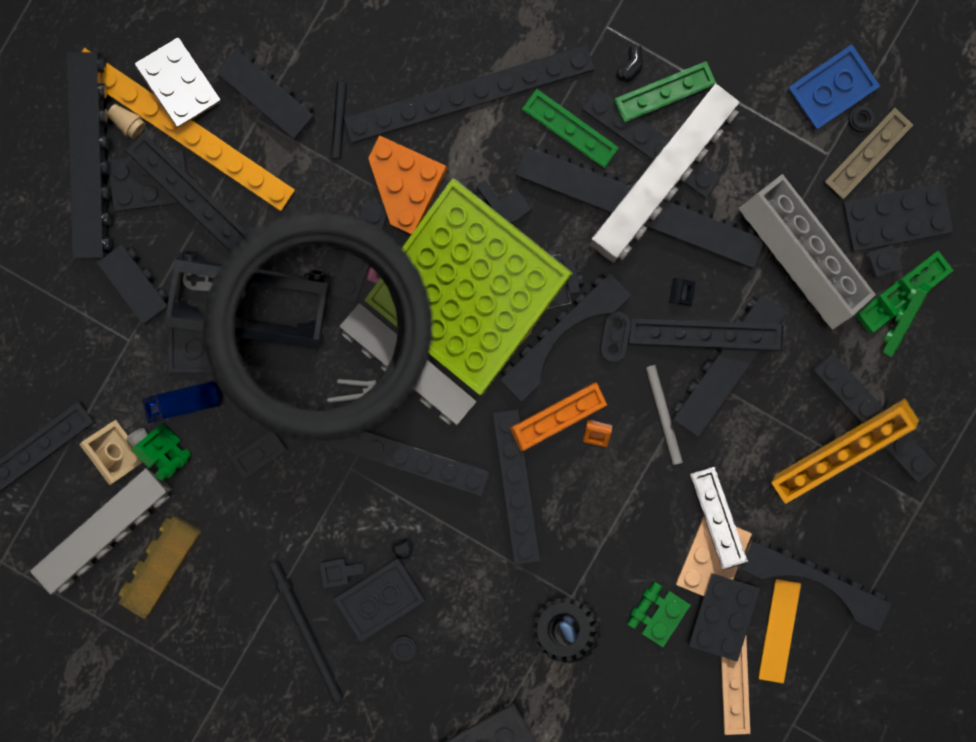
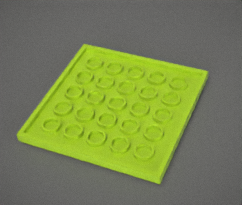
[364,179,573,395]

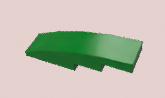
[854,251,954,335]

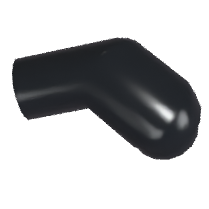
[617,46,643,81]

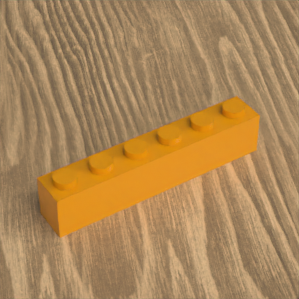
[772,399,919,504]

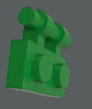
[131,423,191,480]
[627,581,691,647]

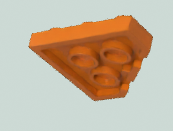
[368,135,448,235]

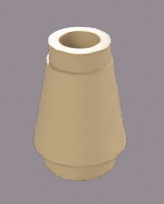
[108,104,146,139]

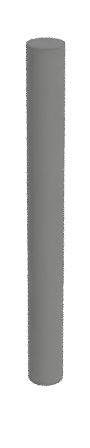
[645,365,683,465]

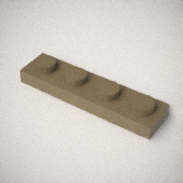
[824,108,913,199]

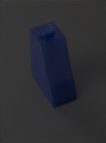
[142,381,221,424]

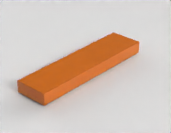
[510,383,607,451]

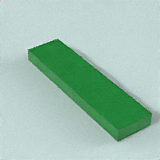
[614,61,717,123]
[522,89,619,169]

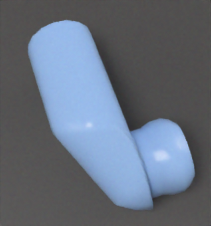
[559,615,579,643]

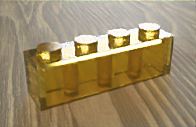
[118,515,201,619]

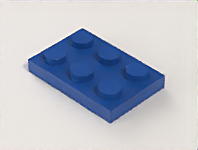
[788,45,880,130]

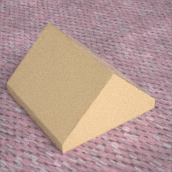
[80,420,143,485]

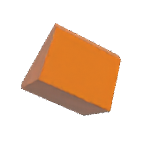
[582,420,612,447]

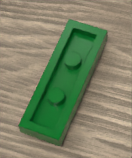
[883,282,932,357]

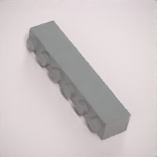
[340,303,477,425]

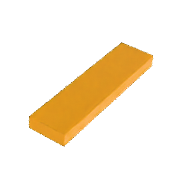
[758,578,801,683]

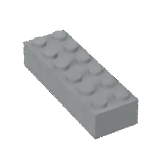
[739,174,876,330]
[30,467,172,594]

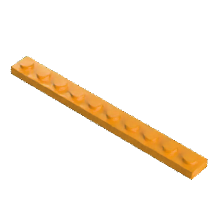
[82,48,296,211]

